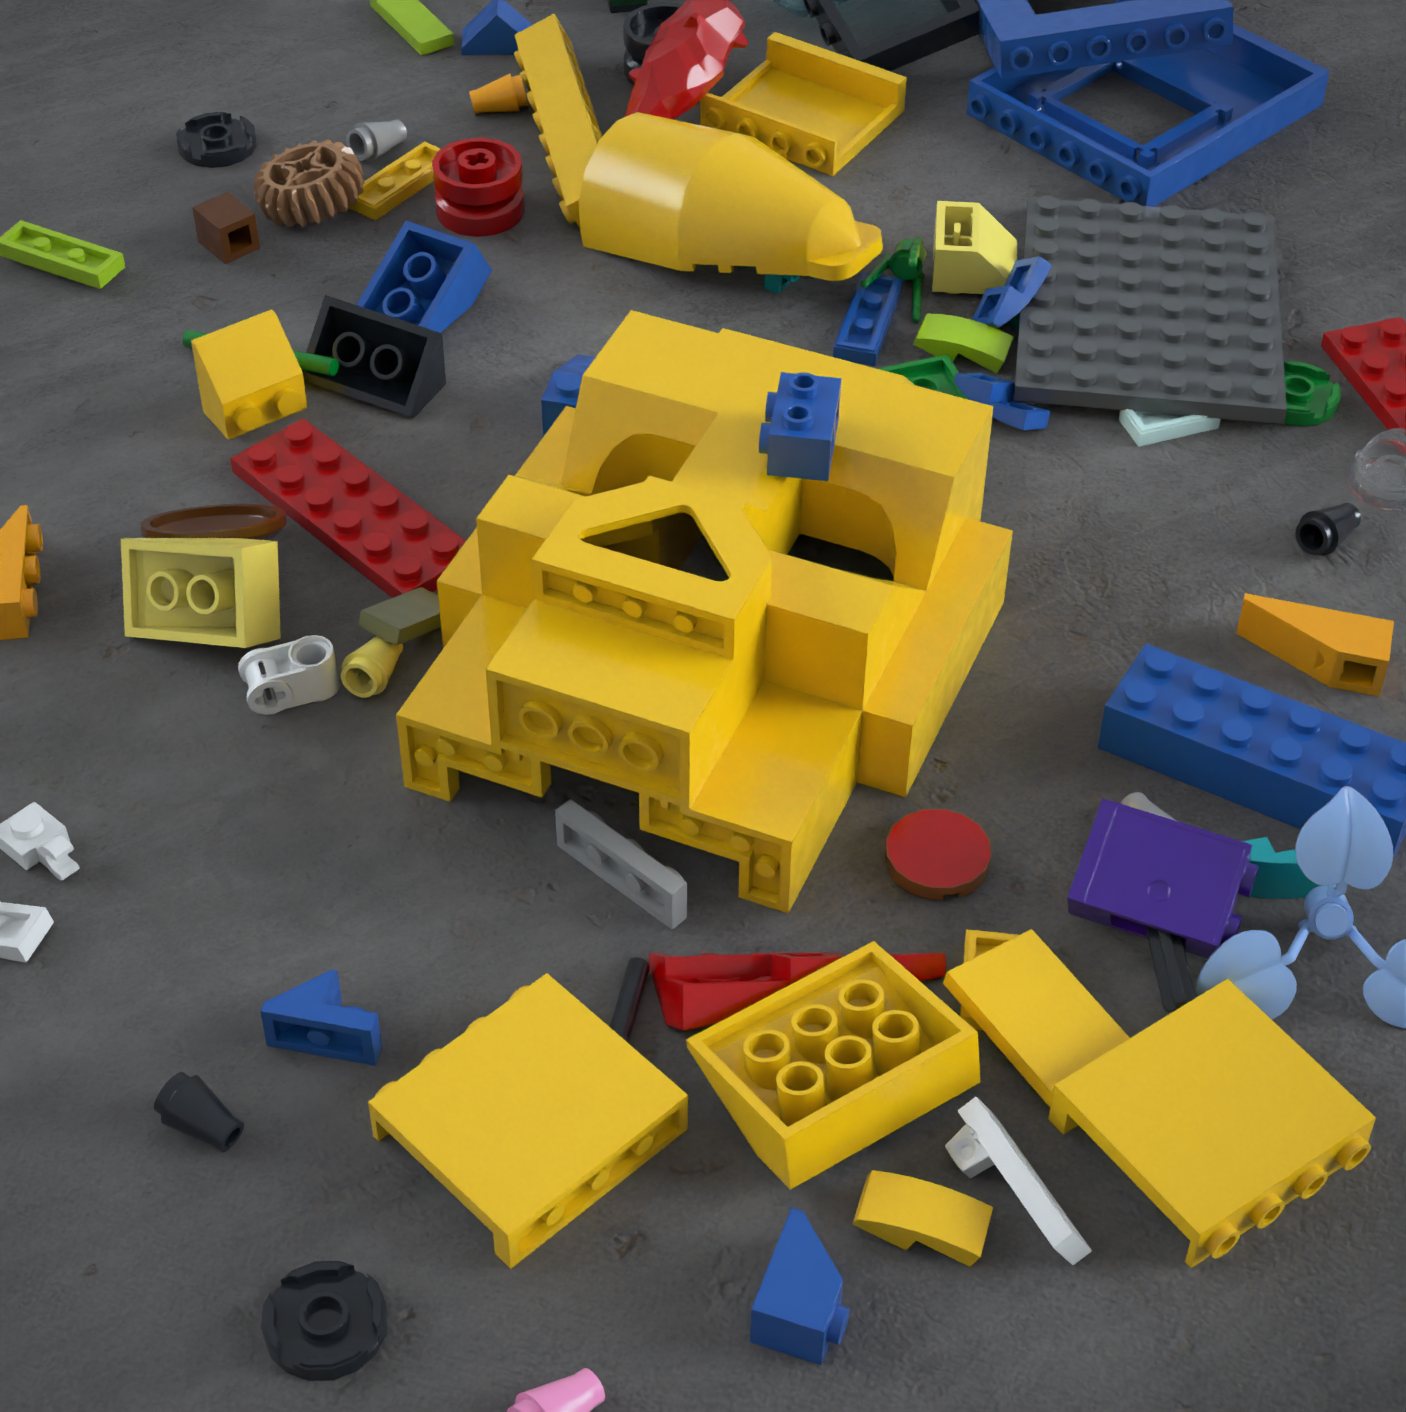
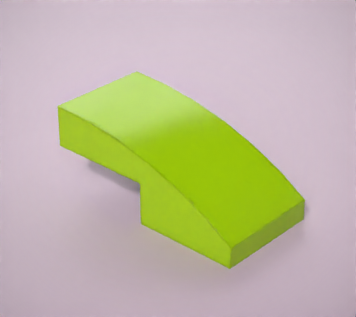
[913,313,1014,374]

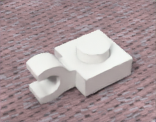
[0,802,80,880]

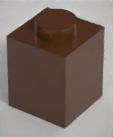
[192,192,260,264]

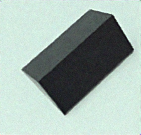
[302,295,446,418]

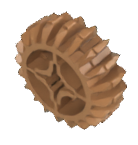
[253,140,365,227]

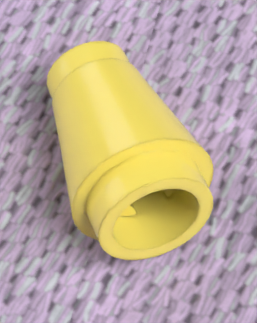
[341,636,403,698]

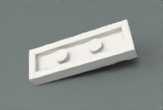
[945,1097,1092,1265]

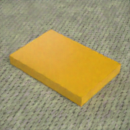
[943,929,1130,1107]

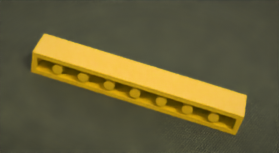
[514,14,602,227]

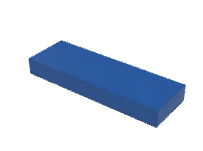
[833,272,903,366]

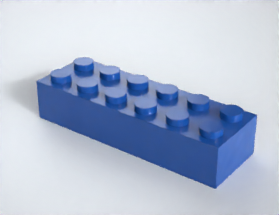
[1098,644,1406,859]

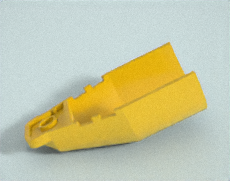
[579,112,883,281]

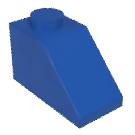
[750,1207,850,1365]

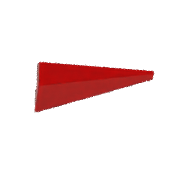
[649,952,946,1031]

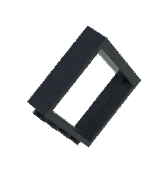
[803,0,980,71]

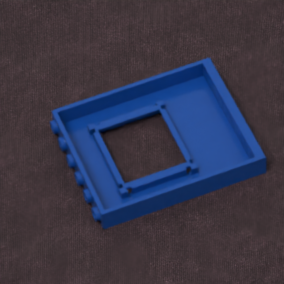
[967,0,1330,207]
[974,0,1234,79]

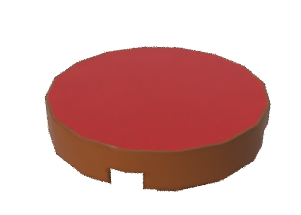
[885,809,992,900]

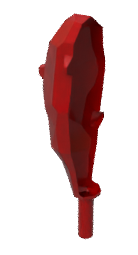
[625,0,748,120]

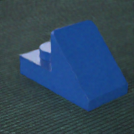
[260,970,382,1066]

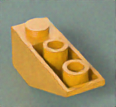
[0,505,43,640]
[1236,593,1394,697]

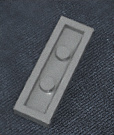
[555,799,687,930]

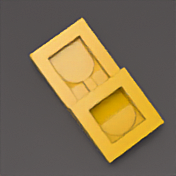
[853,1170,993,1267]

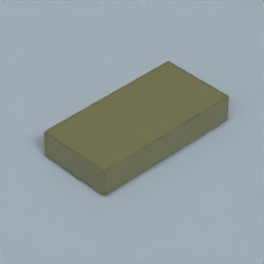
[358,587,441,646]

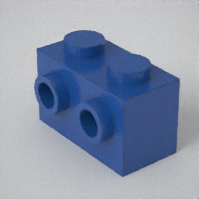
[759,372,842,481]

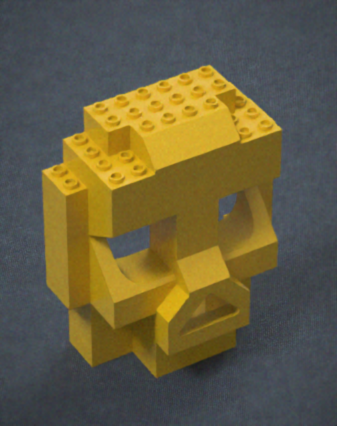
[396,310,1013,914]

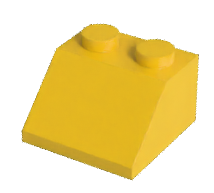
[191,309,307,440]

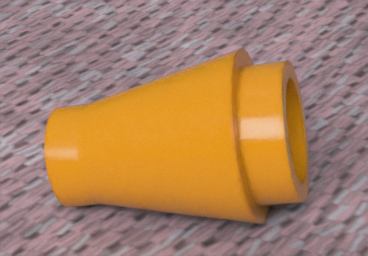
[469,73,528,114]

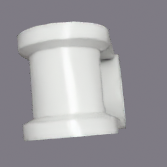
[238,635,340,715]

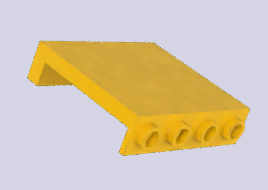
[700,32,907,176]
[368,973,688,1269]
[1048,979,1376,1268]

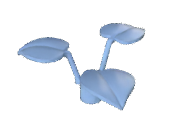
[1194,786,1406,1029]

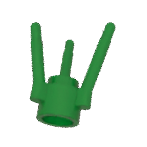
[860,237,927,323]

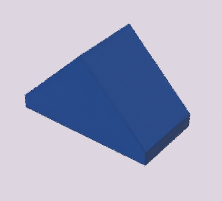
[461,0,533,55]

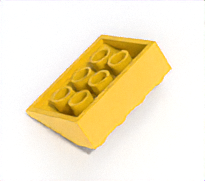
[686,941,980,1190]

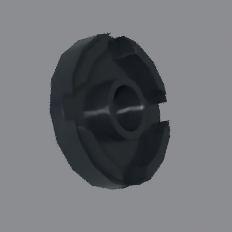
[176,112,257,168]
[261,1261,388,1381]

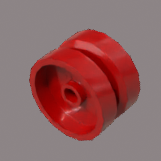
[432,137,525,237]

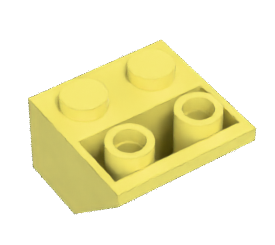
[932,201,1017,295]

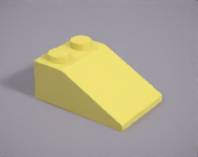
[121,538,281,648]

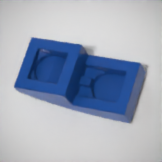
[972,256,1052,328]
[954,372,1050,430]

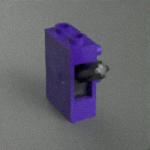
[1067,798,1259,1012]

